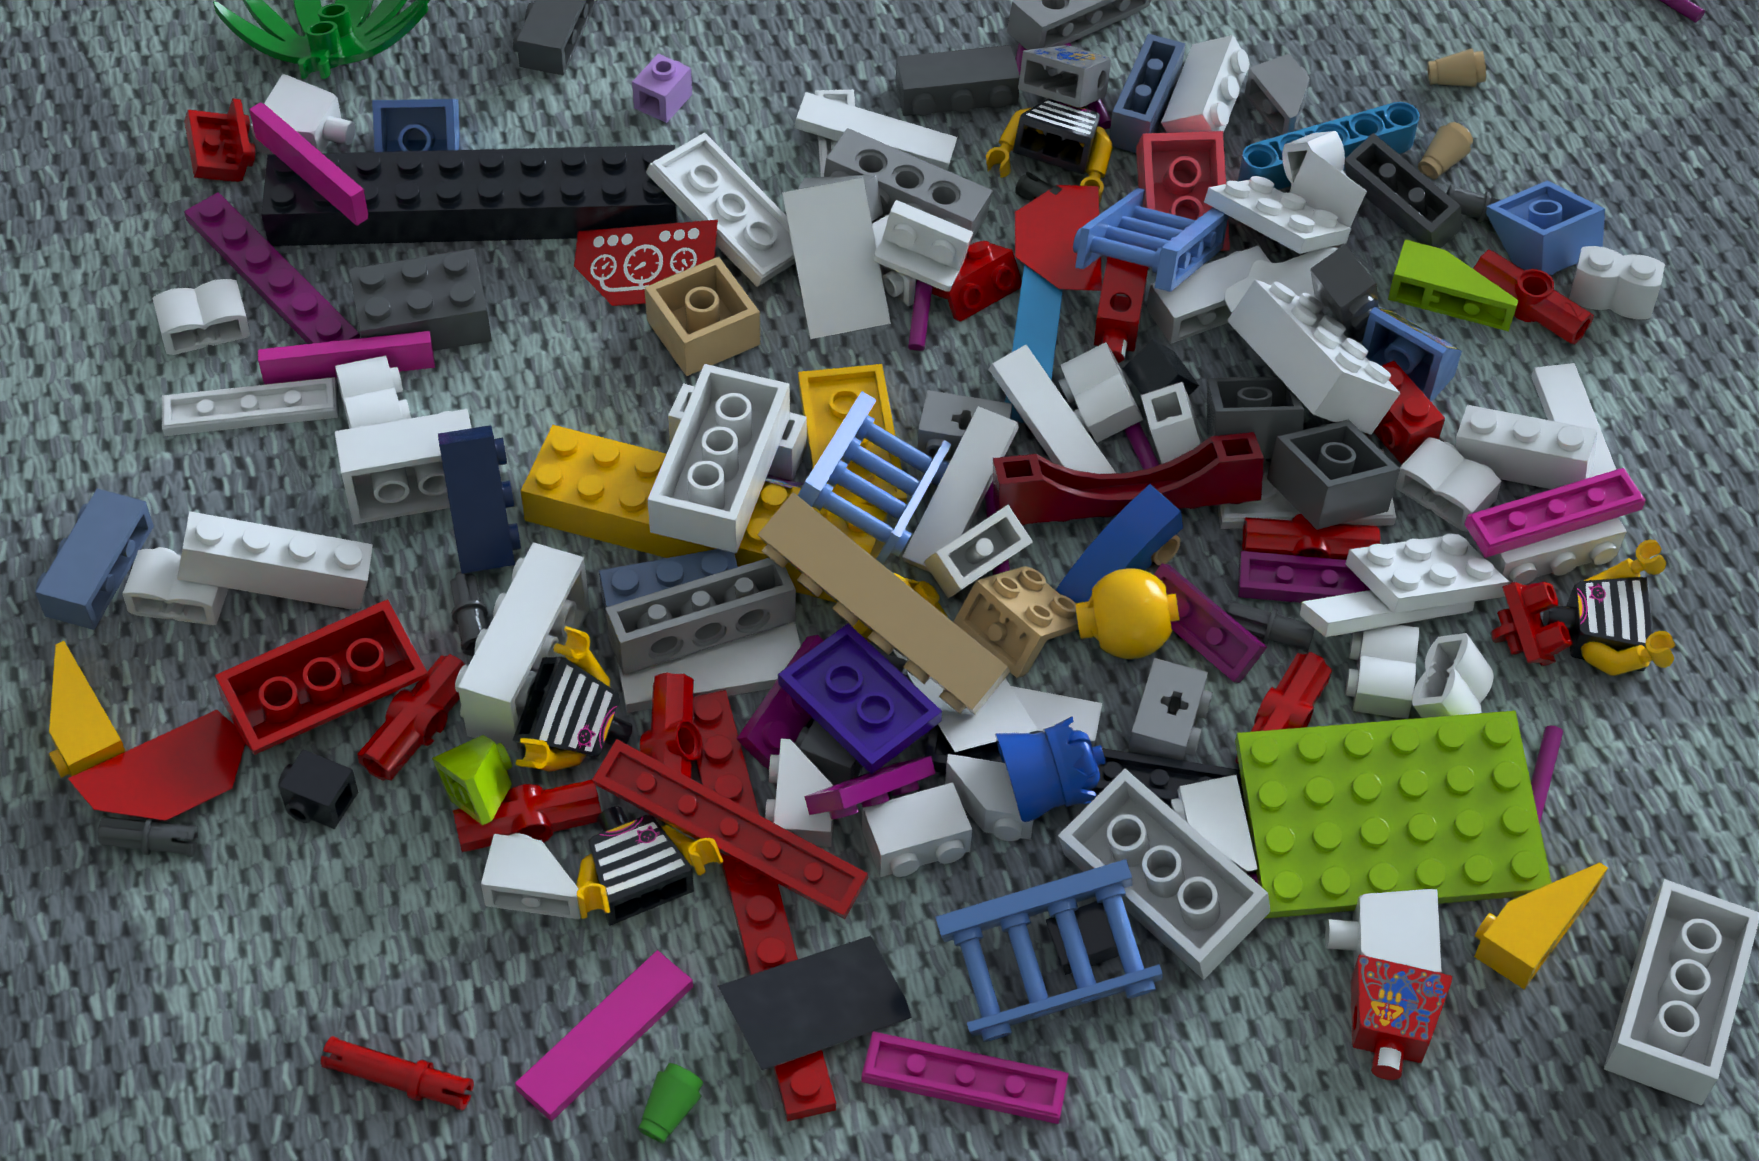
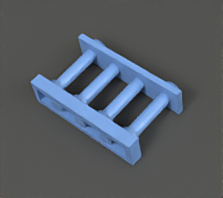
[1073,188,1228,292]
[798,391,952,565]
[936,859,1163,1042]

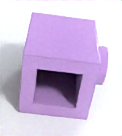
[632,54,692,123]

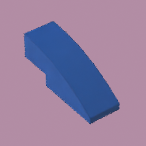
[1056,484,1183,603]

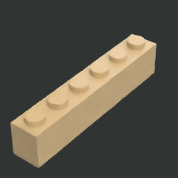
[758,492,1010,715]

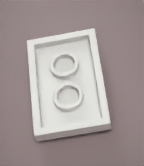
[1204,176,1351,254]
[1345,534,1509,614]

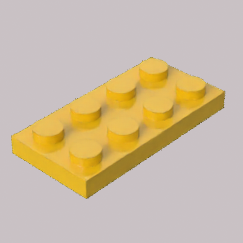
[798,364,907,508]

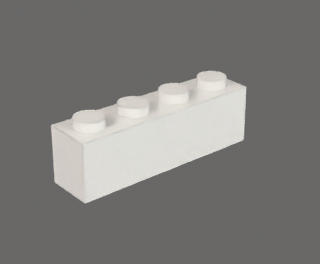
[177,511,373,609]

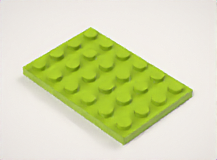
[1235,710,1552,919]

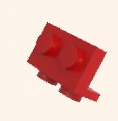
[184,98,255,182]
[932,241,1022,322]

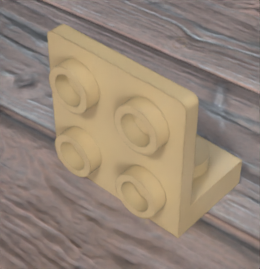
[953,566,1079,678]

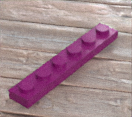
[184,192,360,344]

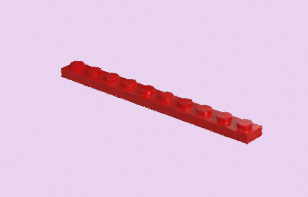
[693,690,836,1122]

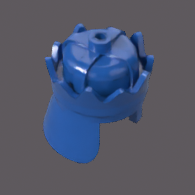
[995,716,1106,822]

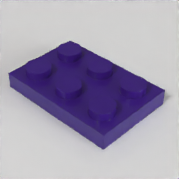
[778,623,942,775]

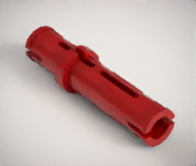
[321,1036,474,1111]

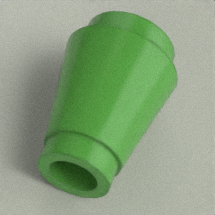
[637,1063,703,1144]

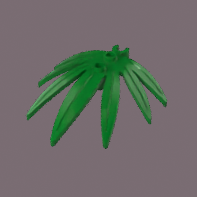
[213,0,430,79]

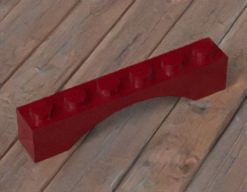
[993,432,1264,526]

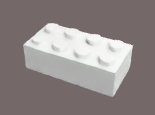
[1227,279,1401,435]
[647,364,790,553]
[455,542,590,752]
[1058,769,1270,980]
[1604,879,1759,1105]

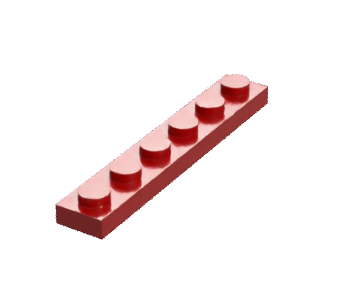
[592,739,869,919]

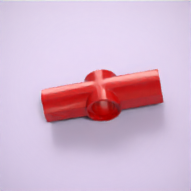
[1473,249,1594,345]
[1242,514,1380,560]
[1235,652,1332,764]
[357,654,465,781]
[640,672,703,778]
[453,779,601,852]

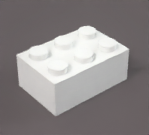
[335,409,471,525]

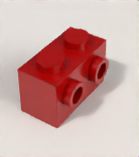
[1374,360,1445,464]

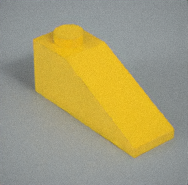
[48,641,126,778]
[1474,862,1608,990]

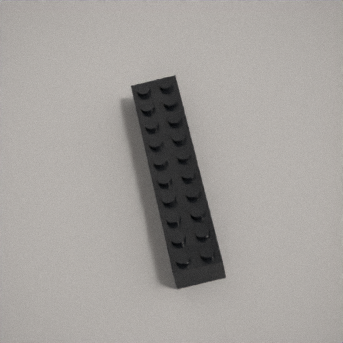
[261,145,678,246]

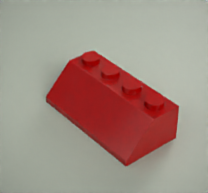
[215,599,428,755]

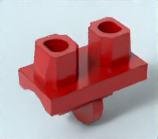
[1490,582,1572,666]

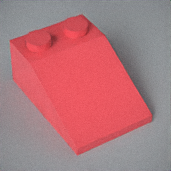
[1136,131,1230,251]

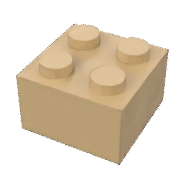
[644,256,760,376]

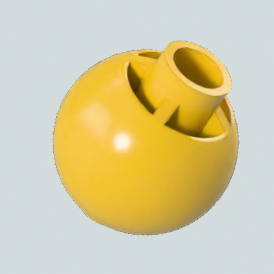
[1076,568,1180,659]

